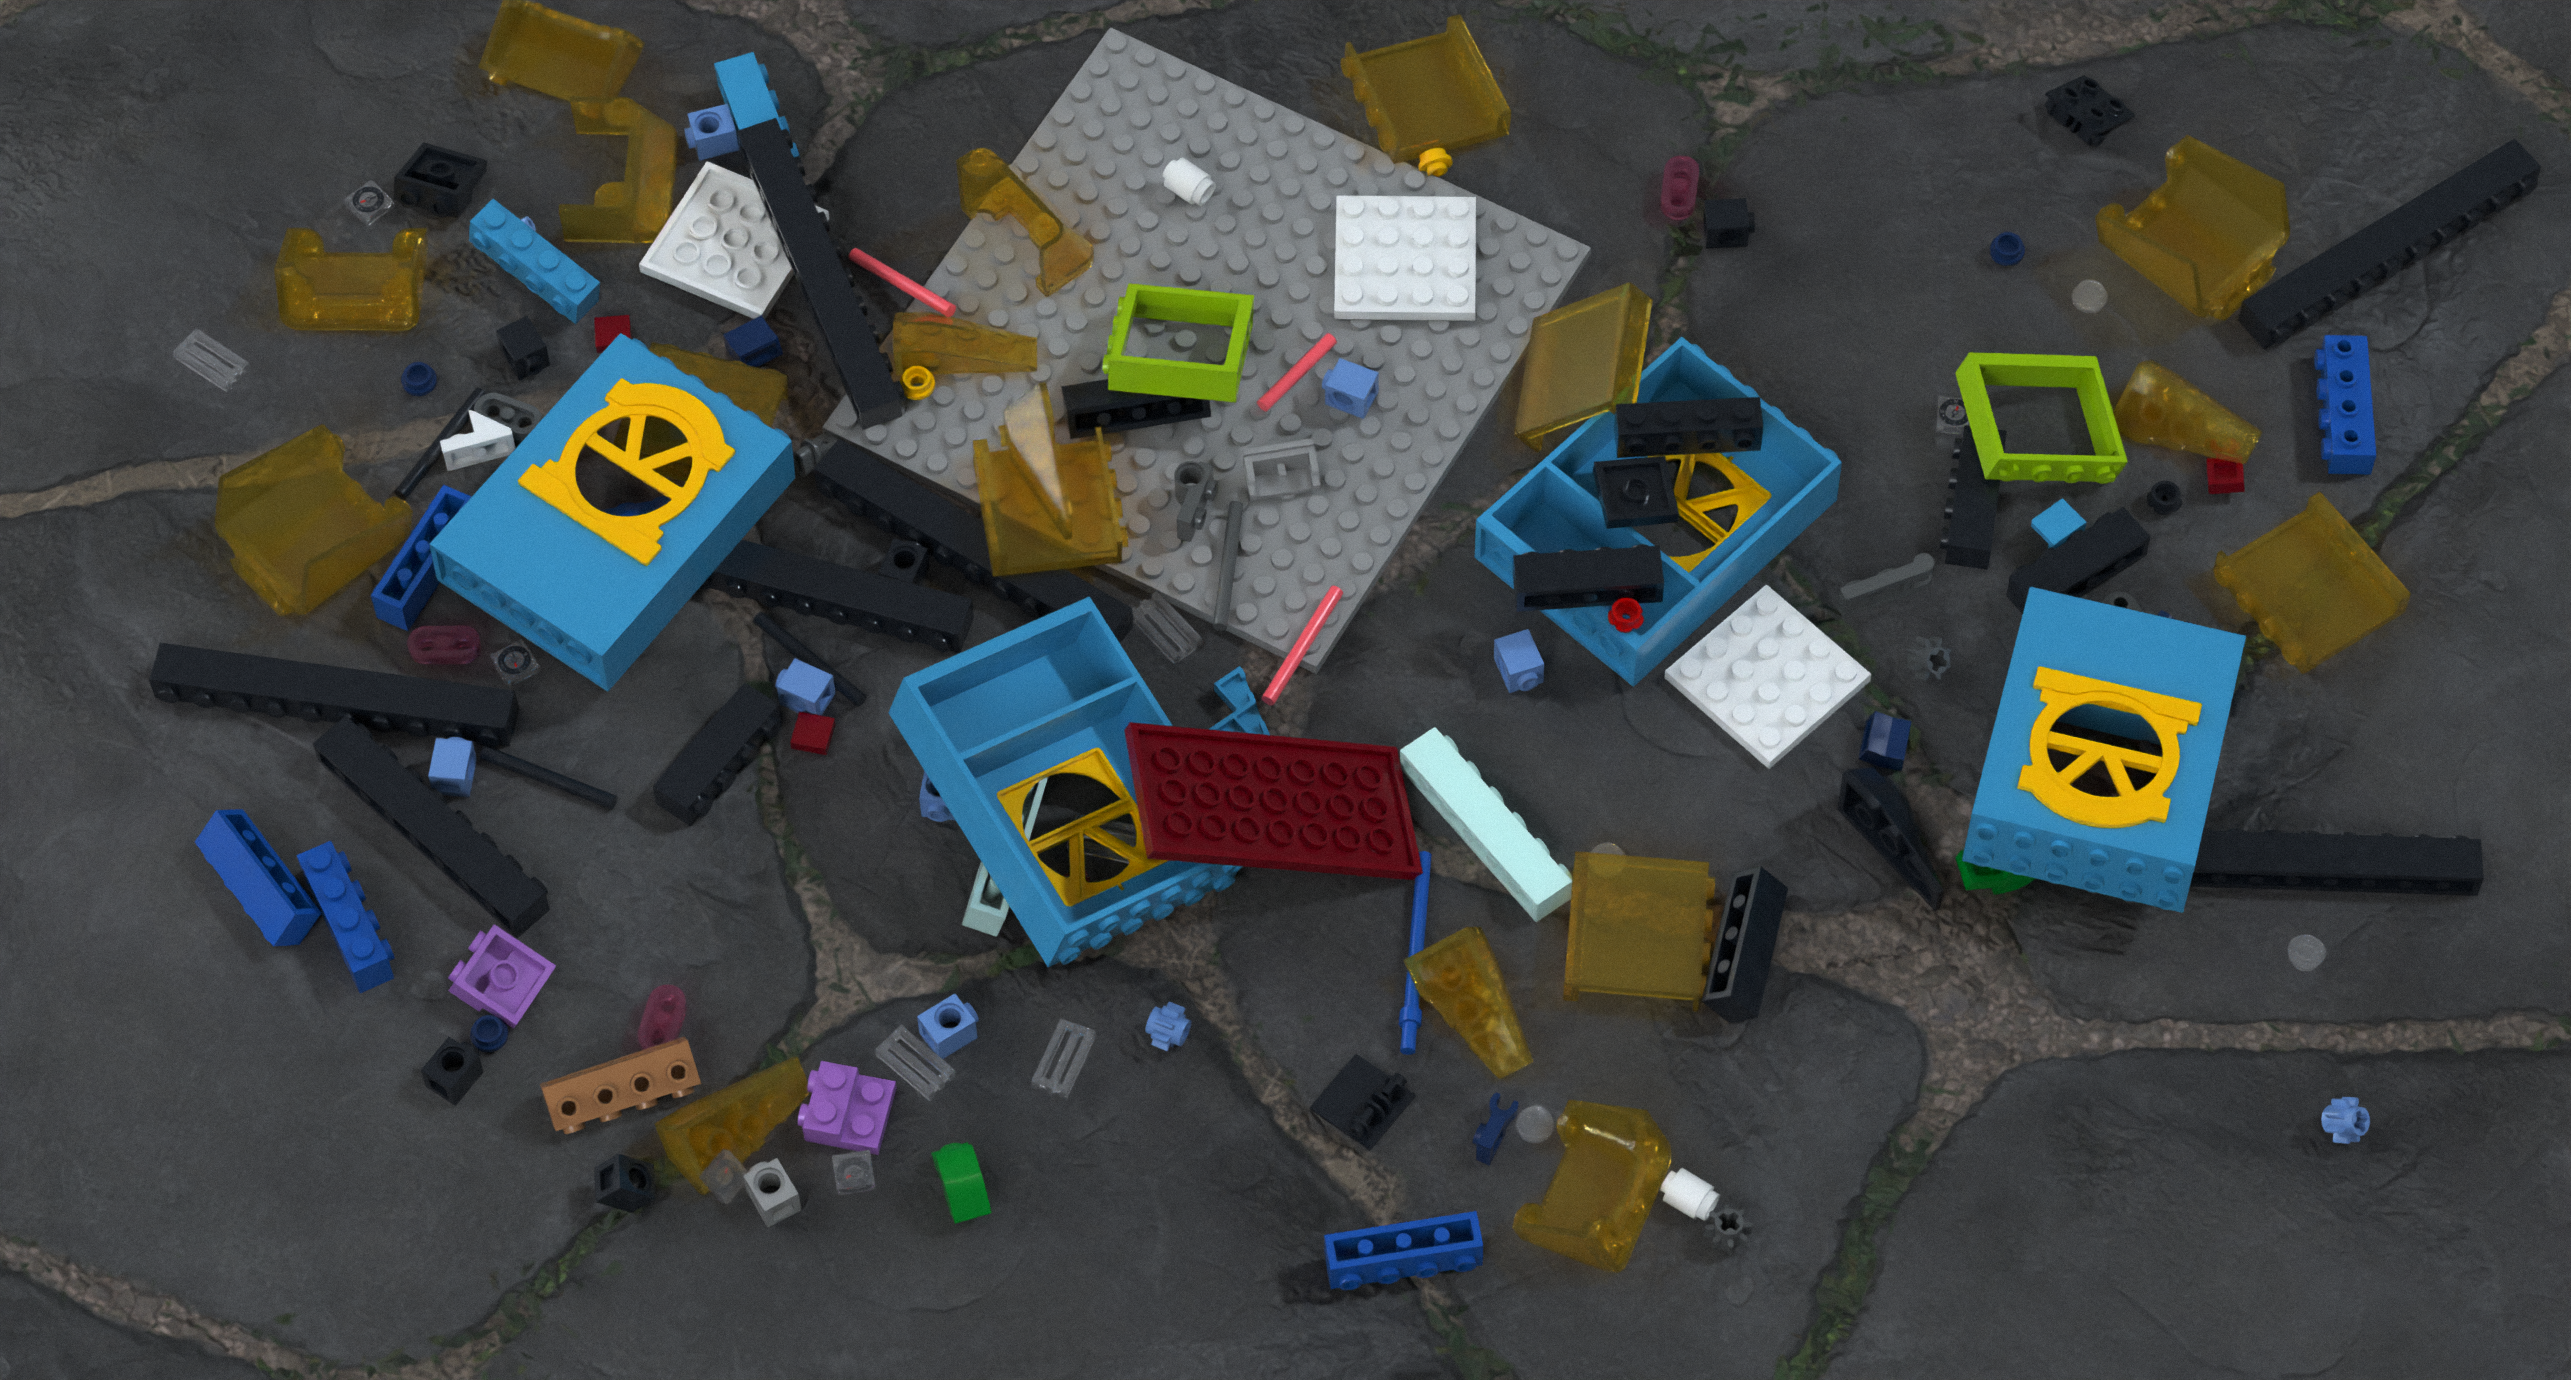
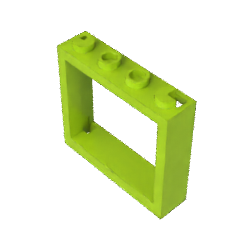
[1102,283,1254,402]
[1955,352,2128,484]

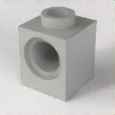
[743,1158,801,1227]

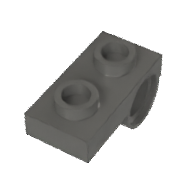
[1174,461,1218,542]

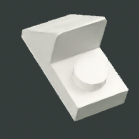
[440,410,516,471]

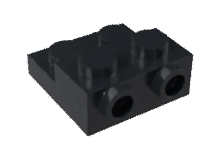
[394,142,487,218]

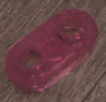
[1660,155,1699,220]
[407,625,481,664]
[638,985,687,1050]

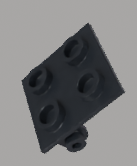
[2044,75,2135,147]
[1310,1054,1416,1151]

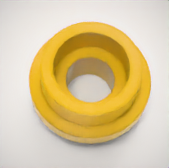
[1418,148,1453,177]
[900,366,935,400]

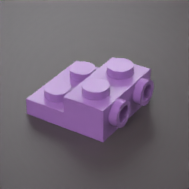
[448,924,556,1029]
[798,1061,897,1155]

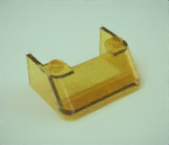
[558,96,678,243]

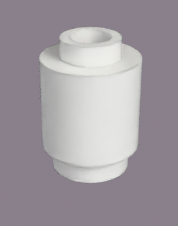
[1163,157,1216,206]
[1660,1168,1720,1221]

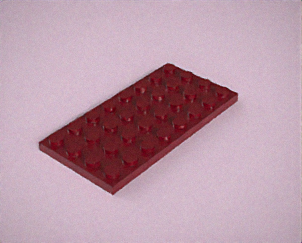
[1124,722,1423,880]

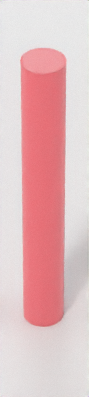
[1257,333,1337,412]

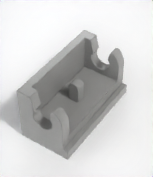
[1242,438,1320,501]

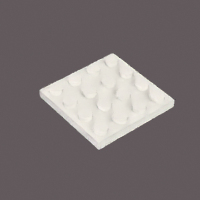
[639,161,829,320]
[1334,195,1476,321]
[1664,584,1871,769]

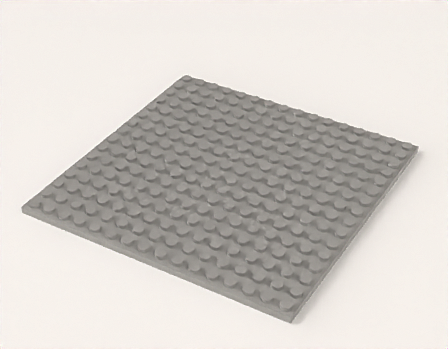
[822,27,1591,674]

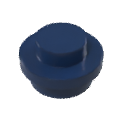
[1990,232,2025,266]
[401,362,437,396]
[470,1015,508,1052]

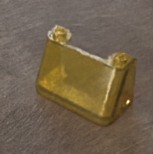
[478,0,645,118]
[956,148,1094,298]
[274,228,428,330]
[1512,1099,1672,1273]

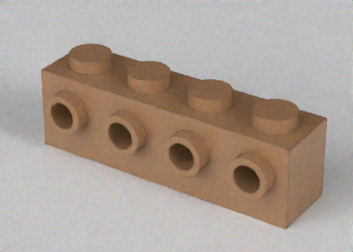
[540,1037,701,1134]

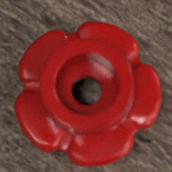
[1608,598,1644,633]

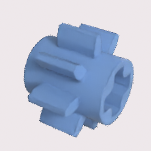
[1145,1002,1191,1051]
[2321,1097,2370,1144]

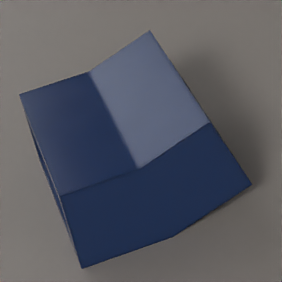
[723,315,783,373]
[1859,711,1911,771]

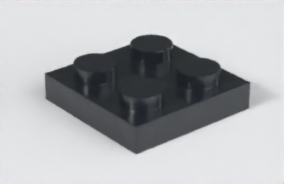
[1593,456,1679,529]

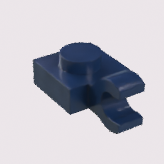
[1473,1092,1518,1166]

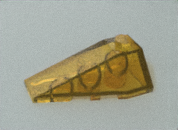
[893,312,1037,375]
[2113,359,2263,464]
[998,382,1073,540]
[1403,927,1533,1079]
[654,1057,809,1195]

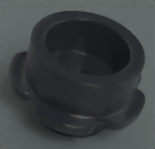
[2147,481,2182,515]

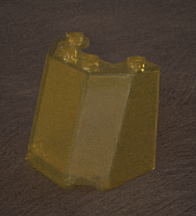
[2095,135,2290,320]
[215,424,413,616]

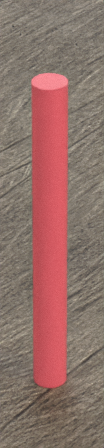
[849,248,956,317]
[1261,586,1343,706]

